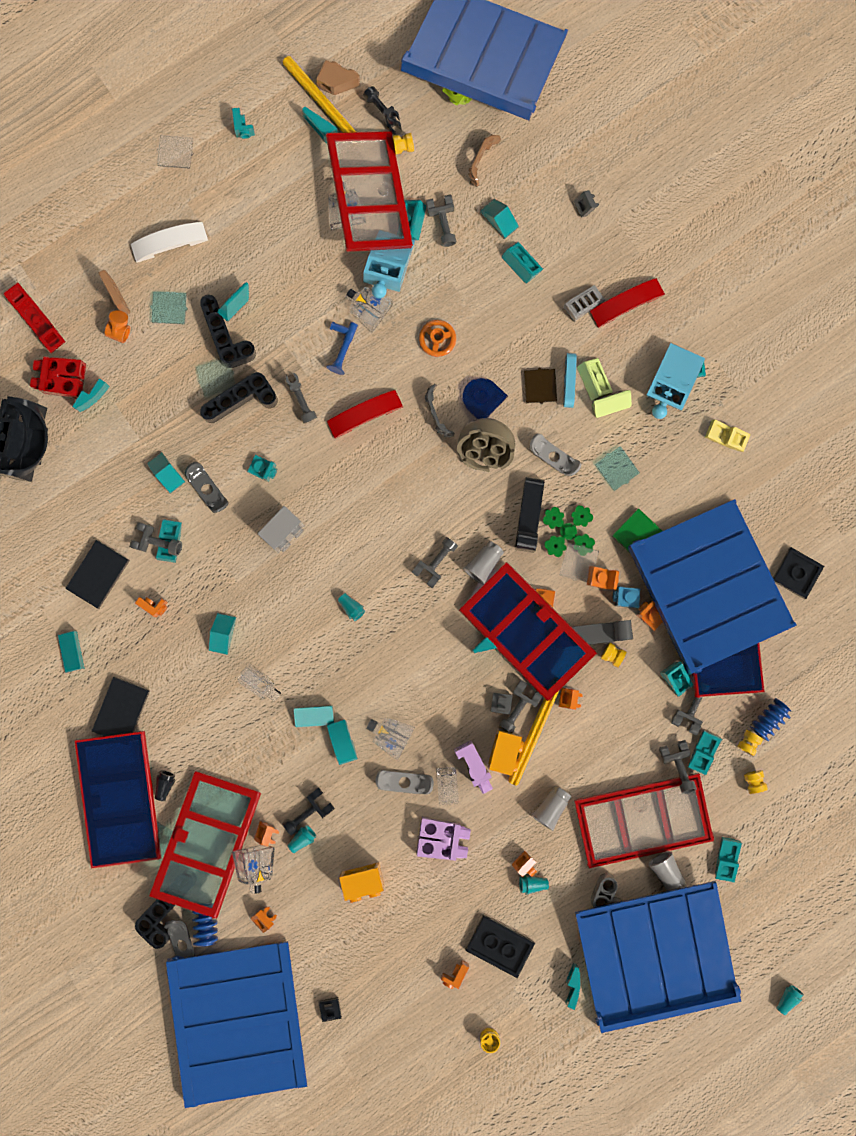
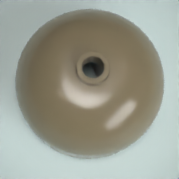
[457,418,515,472]

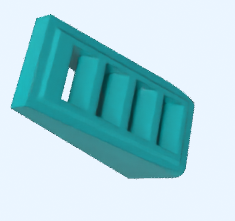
[302,106,338,143]

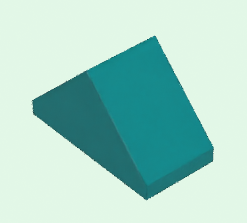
[480,199,519,239]
[147,452,185,494]
[209,613,237,655]
[660,661,693,697]

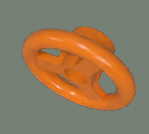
[419,320,456,357]

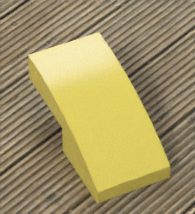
[705,420,751,452]

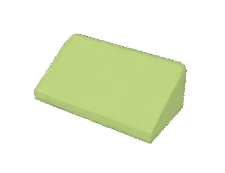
[577,358,613,401]
[592,390,632,418]

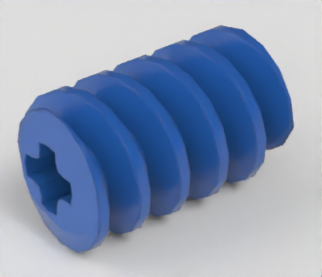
[750,698,792,742]
[192,903,218,946]

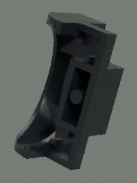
[0,396,48,482]

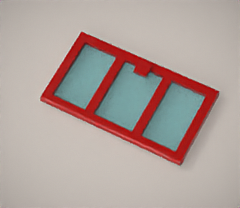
[149,771,261,919]

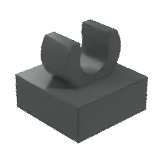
[574,190,599,218]
[490,693,513,714]

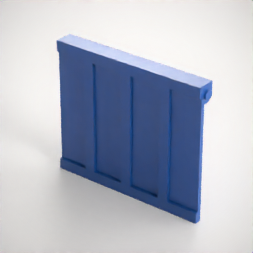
[401,0,568,121]
[628,499,797,675]
[575,881,742,1033]
[166,941,308,1108]

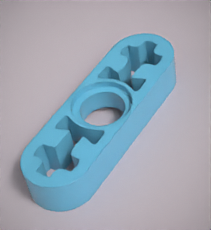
[563,353,577,408]

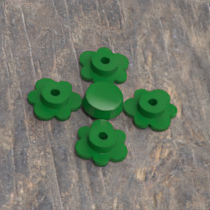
[543,505,595,557]

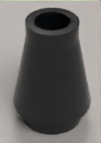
[154,771,176,801]

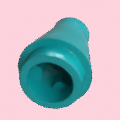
[338,593,365,621]
[287,825,316,853]
[519,875,549,895]
[776,985,804,1016]

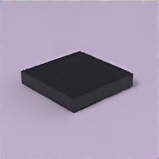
[773,547,825,599]

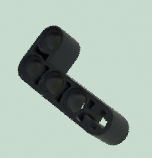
[200,295,256,368]
[200,372,278,423]
[515,477,545,553]
[135,871,197,949]

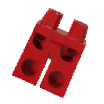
[30,356,87,399]

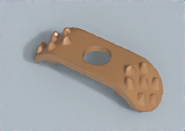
[468,134,501,187]

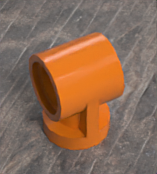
[104,310,130,343]

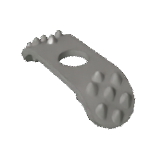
[530,434,581,476]
[376,770,434,795]

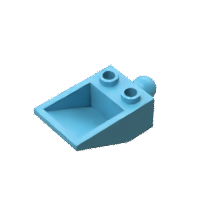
[363,231,415,299]
[646,343,705,419]

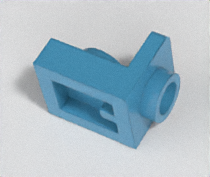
[612,586,640,608]

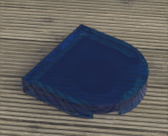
[462,378,508,419]

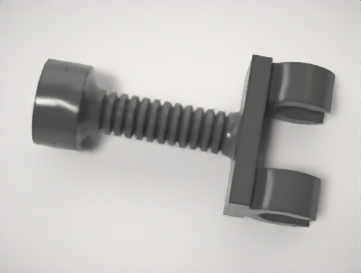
[426,194,457,247]
[286,373,317,423]
[129,522,182,556]
[412,537,458,588]
[499,680,543,733]
[671,681,712,735]
[659,740,697,794]

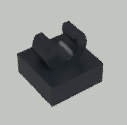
[319,997,342,1022]

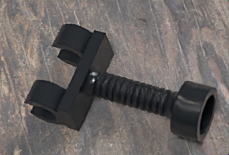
[363,86,402,135]
[282,787,335,836]

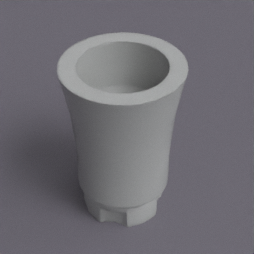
[463,541,504,585]
[531,786,571,831]
[648,851,687,891]

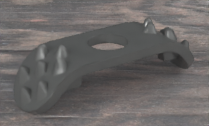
[425,383,455,437]
[185,462,229,513]
[164,920,195,958]

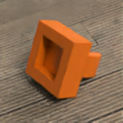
[559,688,583,710]
[254,821,279,846]
[512,851,537,877]
[250,907,277,933]

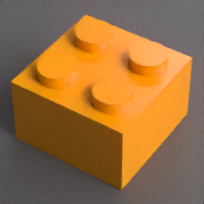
[487,730,524,776]
[339,862,385,903]

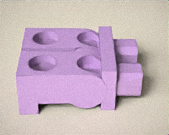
[454,740,493,794]
[416,817,471,861]

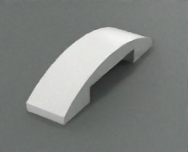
[131,222,208,263]

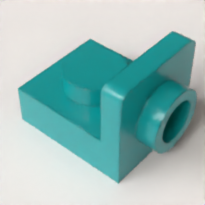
[232,108,255,139]
[247,455,278,482]

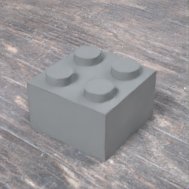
[258,506,305,553]

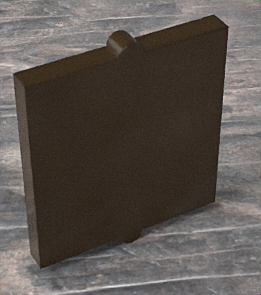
[524,368,557,405]

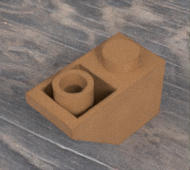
[316,60,360,95]

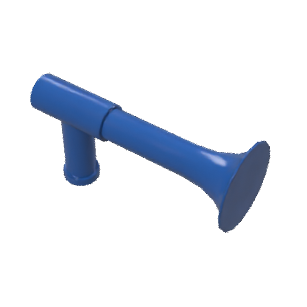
[326,322,358,375]

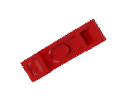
[590,278,665,328]
[3,282,66,353]
[327,390,403,439]

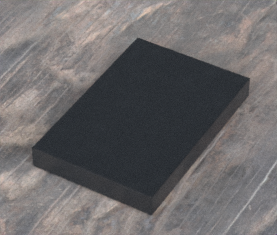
[65,540,130,609]
[92,677,150,745]
[465,915,535,979]

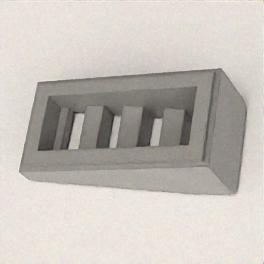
[564,285,605,322]

